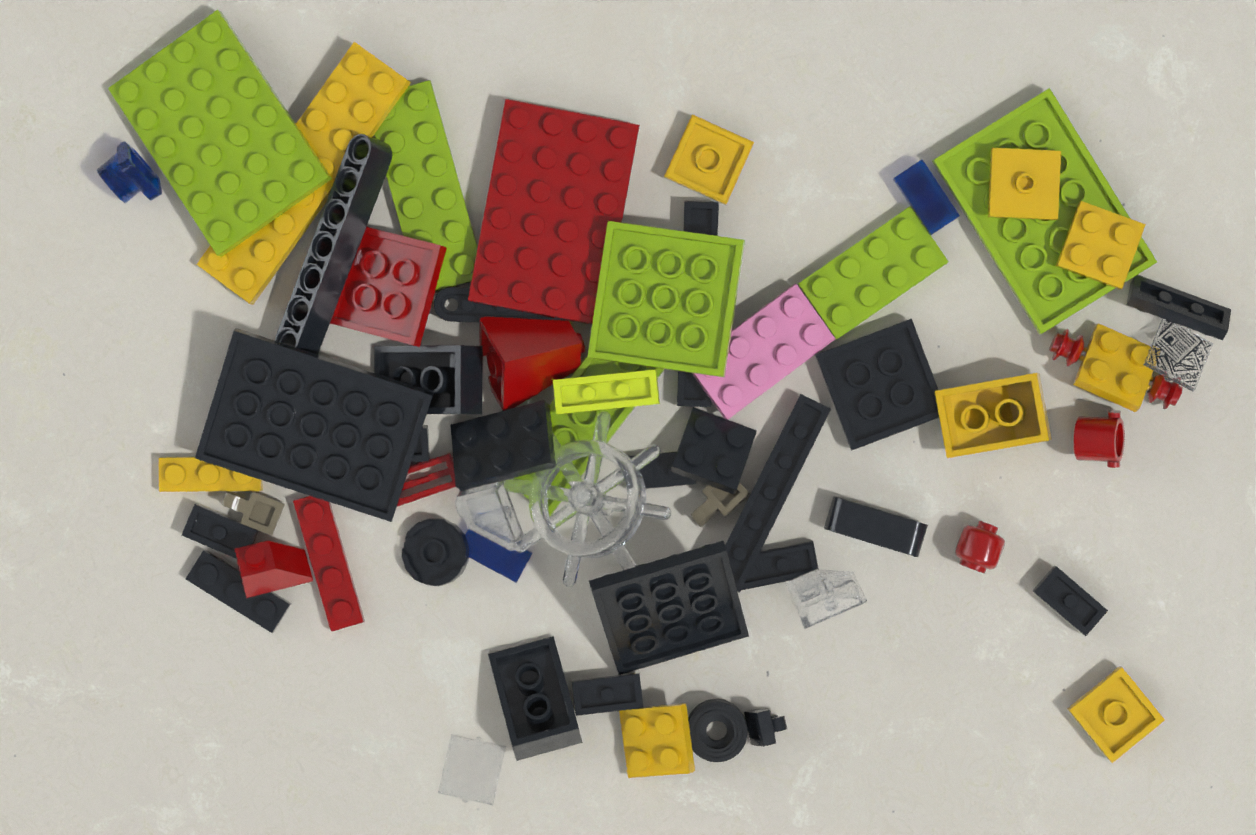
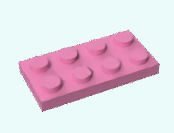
[692,284,835,420]

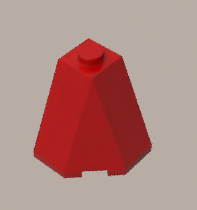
[479,317,585,411]

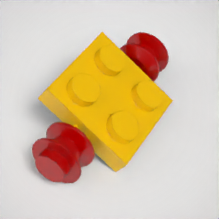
[1049,323,1183,412]

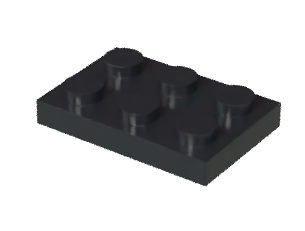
[450,400,556,491]

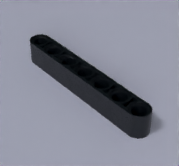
[275,134,393,355]

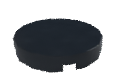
[401,518,469,586]

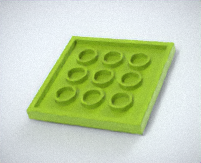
[587,221,745,378]

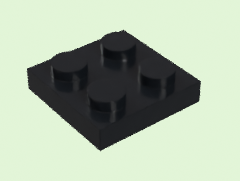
[670,407,757,495]

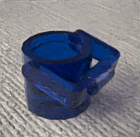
[97,141,162,204]

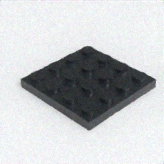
[589,541,749,675]

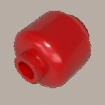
[955,521,1005,574]

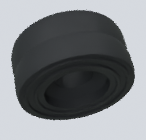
[688,699,748,762]

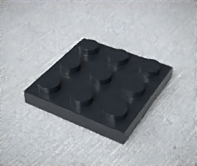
[815,318,939,451]

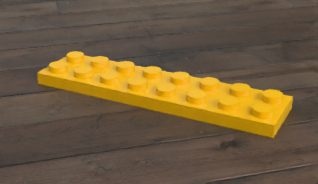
[196,42,411,305]

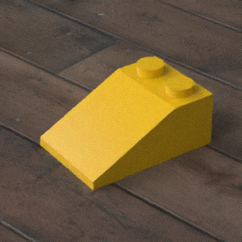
[935,373,1052,458]

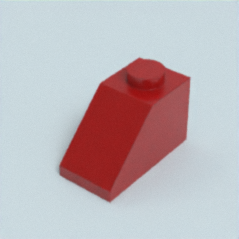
[235,540,313,598]

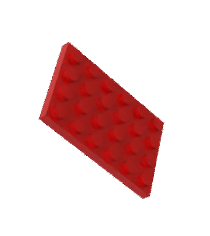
[468,99,640,325]

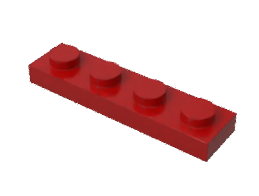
[293,496,365,632]

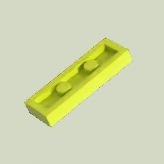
[553,370,660,414]

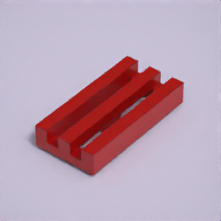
[397,453,456,507]

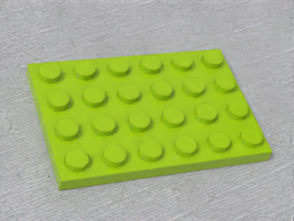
[108,10,332,257]
[932,88,1157,335]

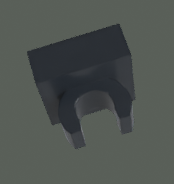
[744,709,787,747]

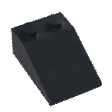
[374,345,483,414]
[488,636,583,761]

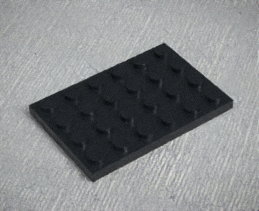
[195,328,434,522]

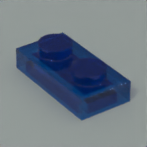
[893,159,960,235]

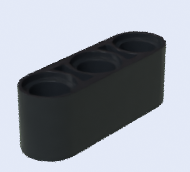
[824,496,928,557]

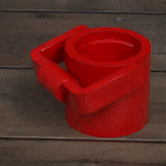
[1074,410,1125,468]

